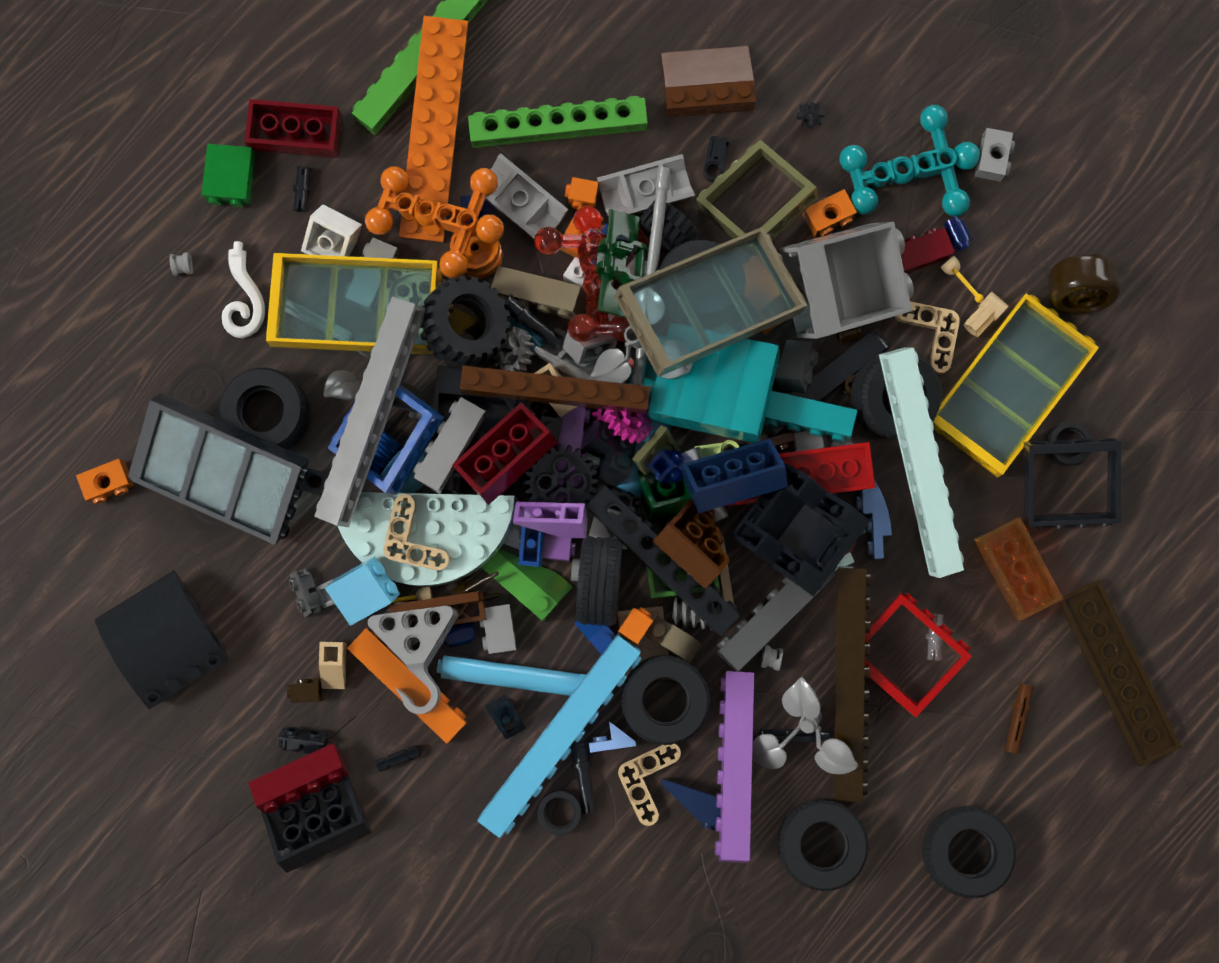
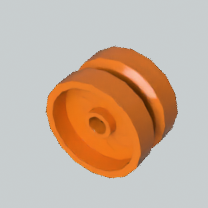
[450,222,503,279]

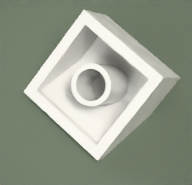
[301,205,362,271]

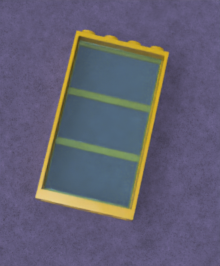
[266,253,443,355]
[933,293,1099,478]

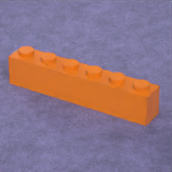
[347,628,468,744]

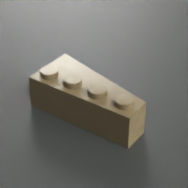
[491,266,592,324]

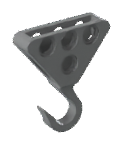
[368,606,459,714]

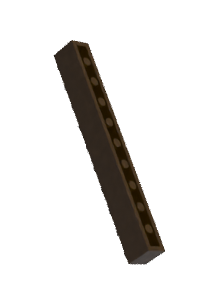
[834,566,871,802]

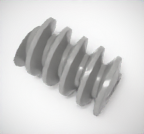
[672,596,720,631]

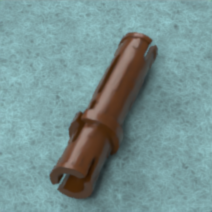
[1004,683,1034,754]

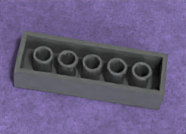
[716,571,837,672]

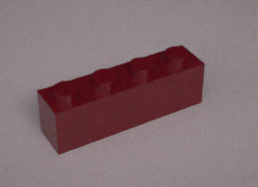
[248,743,349,813]

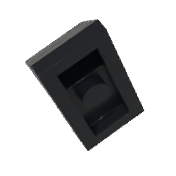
[485,694,525,739]

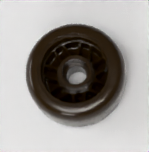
[1048,254,1120,314]

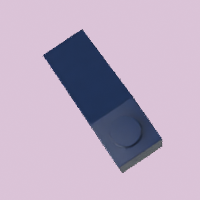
[661,778,720,831]

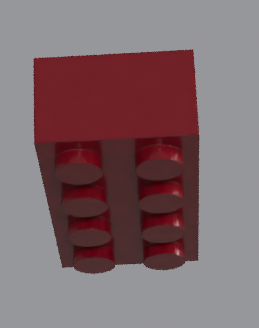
[244,99,342,158]
[452,402,558,505]

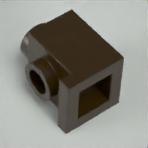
[287,678,322,703]

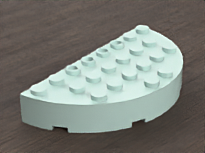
[338,492,518,586]

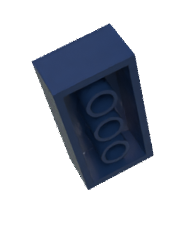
[682,438,788,513]

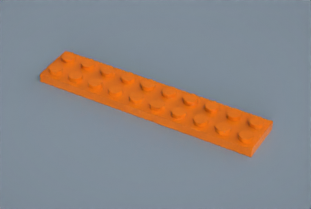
[399,16,468,243]

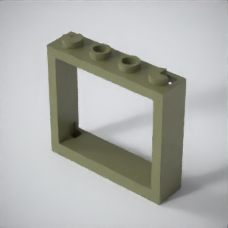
[696,140,818,257]

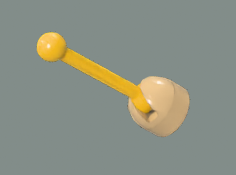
[940,256,984,303]
[392,586,433,603]

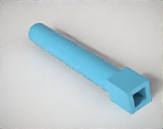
[437,655,586,696]

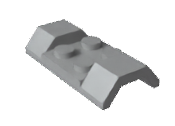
[485,153,568,243]
[597,154,695,217]
[534,328,629,384]

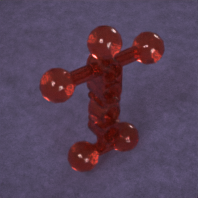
[534,205,646,343]

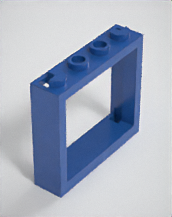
[328,385,444,495]

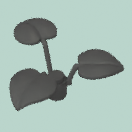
[324,333,423,413]

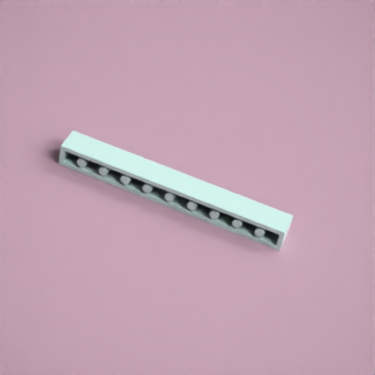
[879,348,964,578]

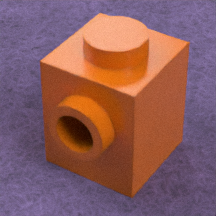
[565,177,599,210]

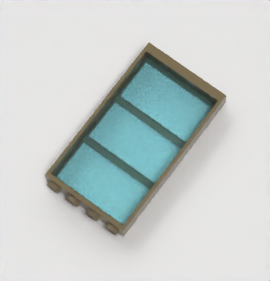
[614,227,807,377]

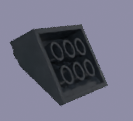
[261,775,372,873]

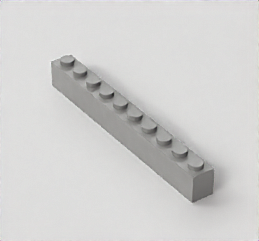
[315,296,425,528]

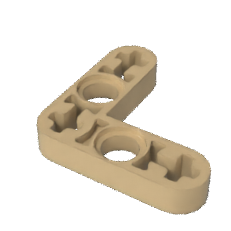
[895,301,960,375]
[383,494,450,571]
[618,744,681,826]

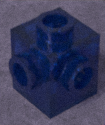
[647,449,685,484]

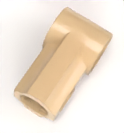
[964,292,1008,338]

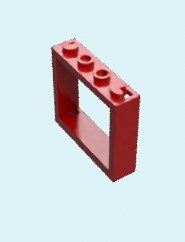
[865,592,972,718]

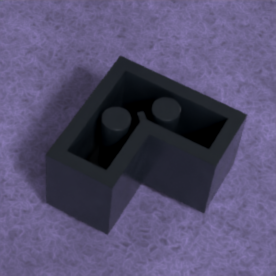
[581,420,637,487]

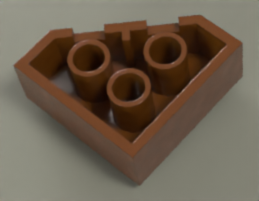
[653,498,730,589]

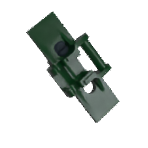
[595,209,649,319]

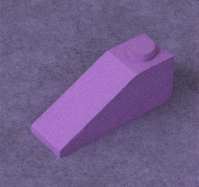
[513,502,588,538]

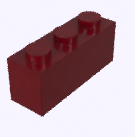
[901,228,955,274]

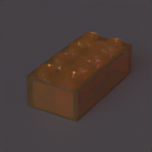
[974,517,1063,621]

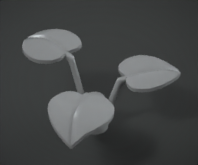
[590,288,692,383]
[752,677,858,774]

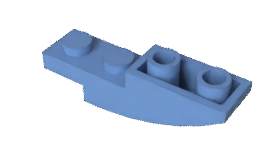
[856,481,892,560]

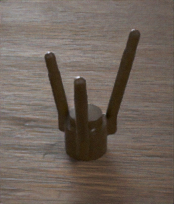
[452,568,501,605]

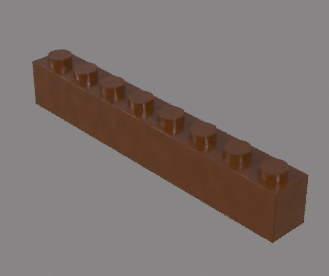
[460,366,650,414]

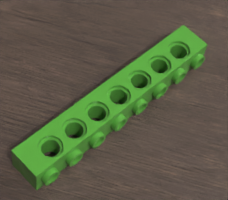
[468,96,648,148]

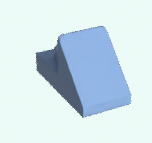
[589,721,636,752]

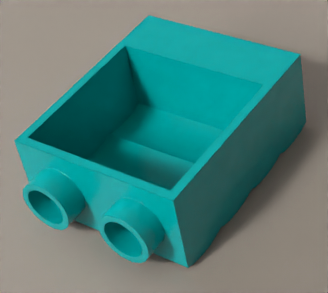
[643,323,780,443]

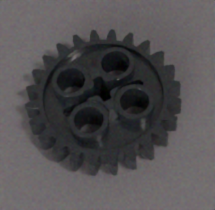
[523,443,598,507]

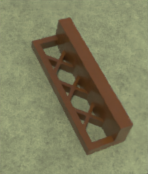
[388,591,487,628]

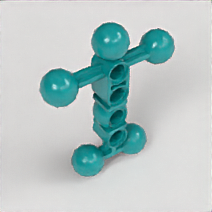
[839,105,980,217]

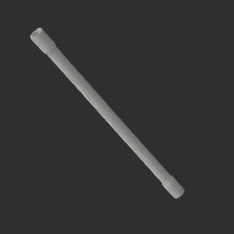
[631,167,671,386]

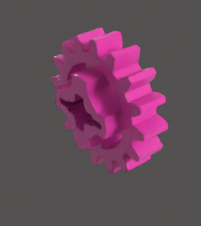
[604,410,653,443]

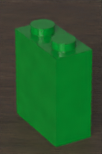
[201,144,256,207]

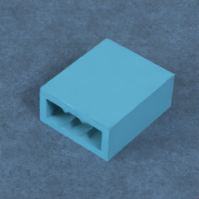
[325,556,400,626]

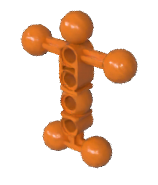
[365,166,504,279]

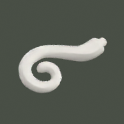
[222,241,265,338]

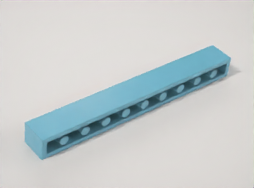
[478,633,642,838]

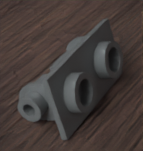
[289,568,323,618]

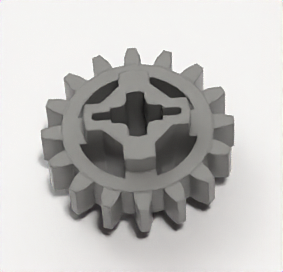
[493,327,534,372]

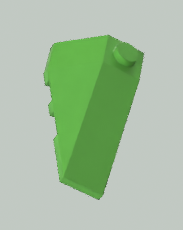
[482,549,573,622]

